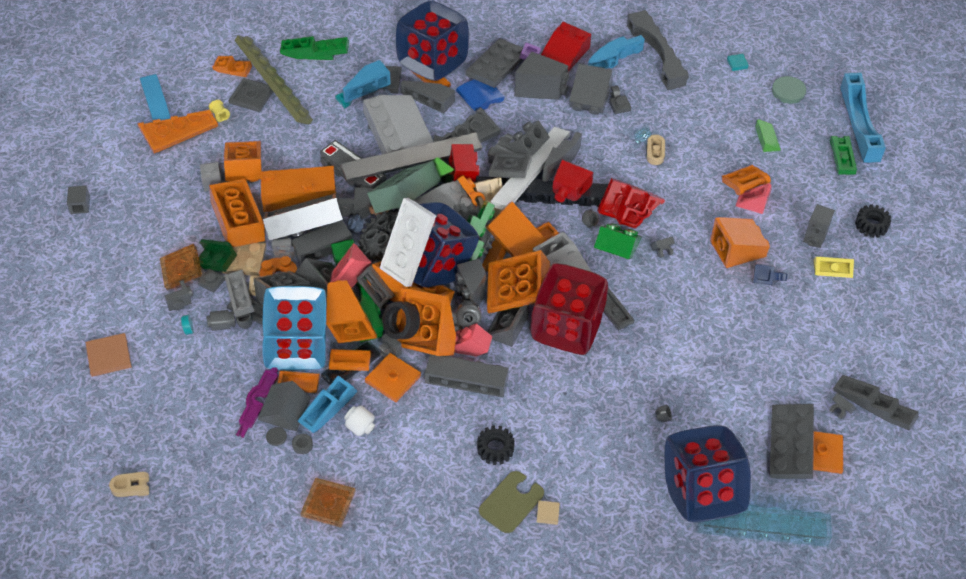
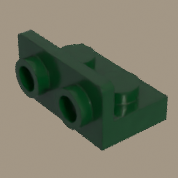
[195,239,237,272]

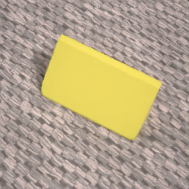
[814,257,854,278]

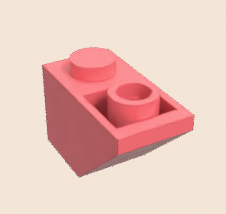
[454,324,492,357]

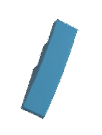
[140,74,171,121]

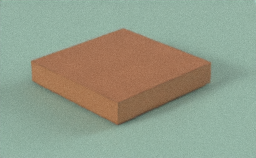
[85,333,132,377]

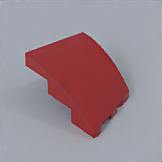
[597,178,665,229]

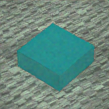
[727,54,749,71]

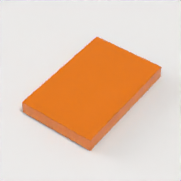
[486,202,547,257]

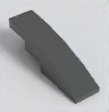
[543,132,582,181]
[833,375,919,431]

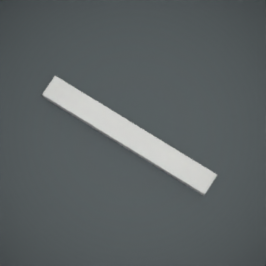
[491,127,570,210]

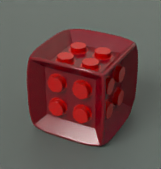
[531,263,608,355]

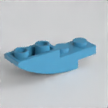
[588,35,645,69]

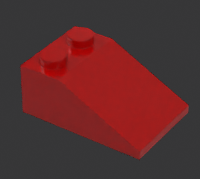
[541,21,591,72]

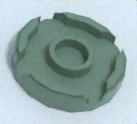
[772,76,806,104]

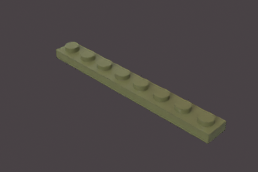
[234,35,313,125]

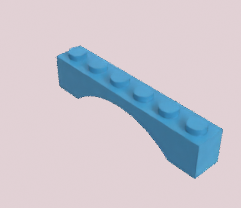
[840,73,886,163]

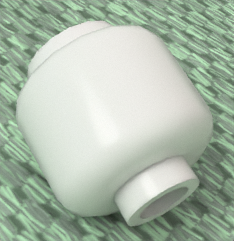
[344,406,375,436]

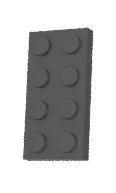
[466,38,523,88]
[770,404,814,479]

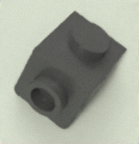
[164,280,193,311]

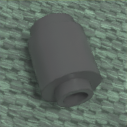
[206,310,235,331]

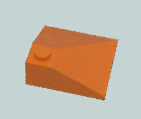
[487,250,550,314]
[396,287,456,356]

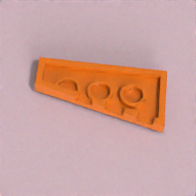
[137,110,218,154]

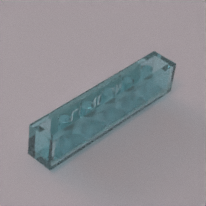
[698,505,832,547]

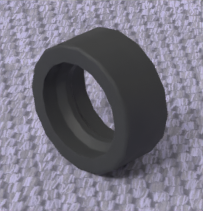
[382,302,420,339]

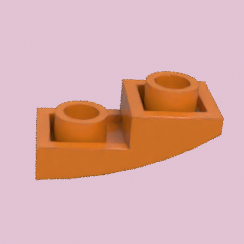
[212,56,252,77]

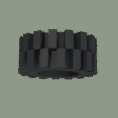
[855,204,891,238]
[477,425,515,465]

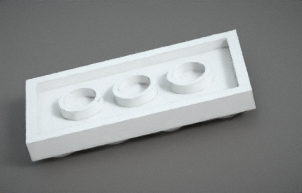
[380,198,436,287]

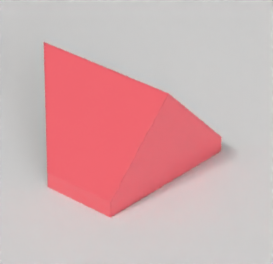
[736,183,772,214]

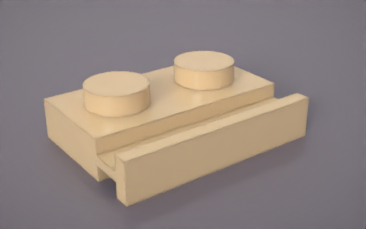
[474,177,503,217]

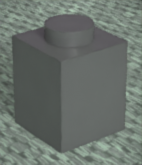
[67,185,90,214]

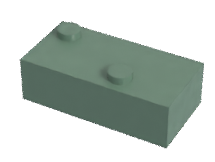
[367,161,441,214]

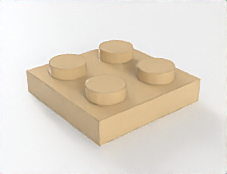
[222,243,267,276]

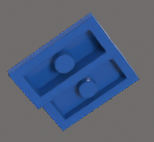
[456,79,505,111]

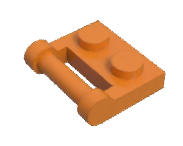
[722,165,771,195]

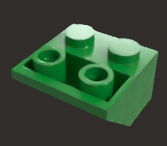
[594,223,642,259]

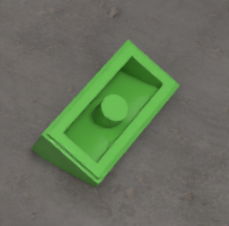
[755,119,781,152]
[433,157,454,178]

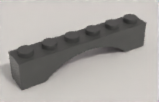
[627,10,689,90]

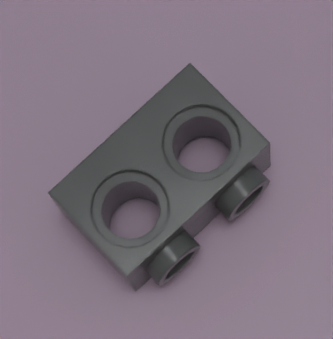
[508,120,550,156]
[803,204,835,248]

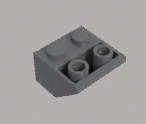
[455,259,486,306]

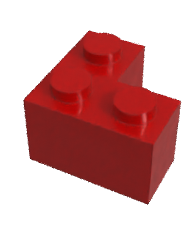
[448,144,480,183]

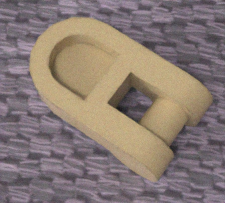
[109,472,149,497]

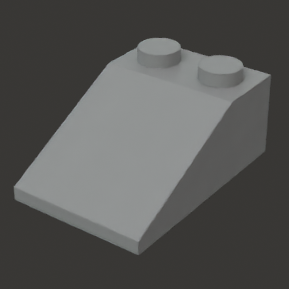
[413,180,476,219]

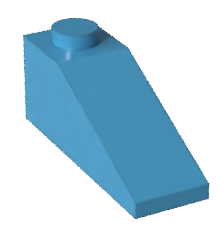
[343,60,391,103]

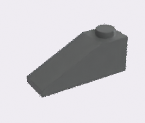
[401,80,455,114]

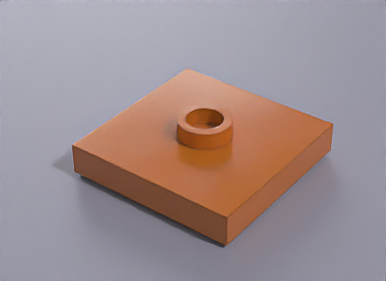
[365,353,421,403]
[814,431,843,474]

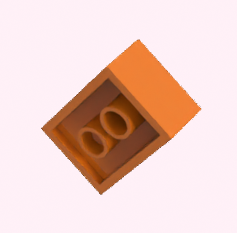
[224,141,262,182]

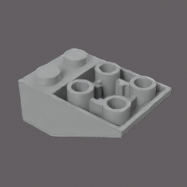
[533,232,591,271]

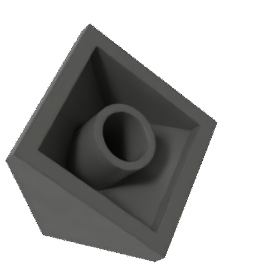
[487,305,529,347]
[258,381,310,432]

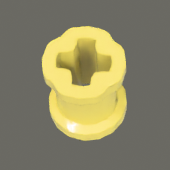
[209,99,230,122]

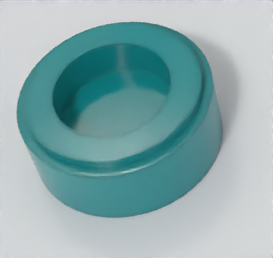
[181,314,194,335]

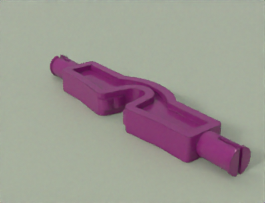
[236,367,279,438]

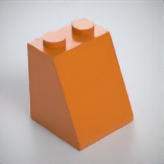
[710,217,770,268]
[326,280,377,343]

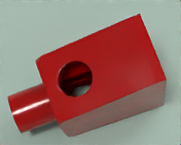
[553,160,594,202]

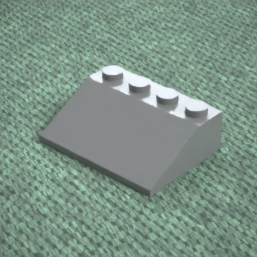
[363,95,433,154]

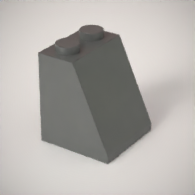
[515,52,569,100]
[569,63,613,115]

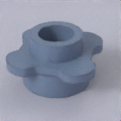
[347,214,363,234]

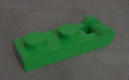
[830,136,857,175]

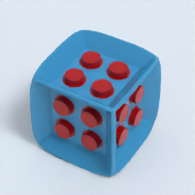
[262,286,326,371]

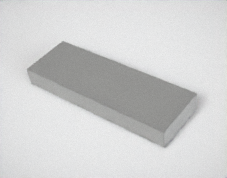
[224,270,254,317]

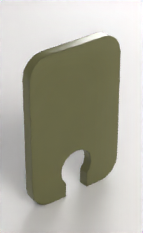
[479,471,544,533]

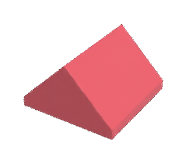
[330,243,371,288]

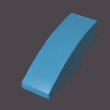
[298,376,357,434]

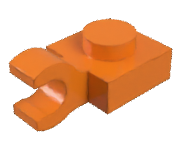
[457,175,486,207]

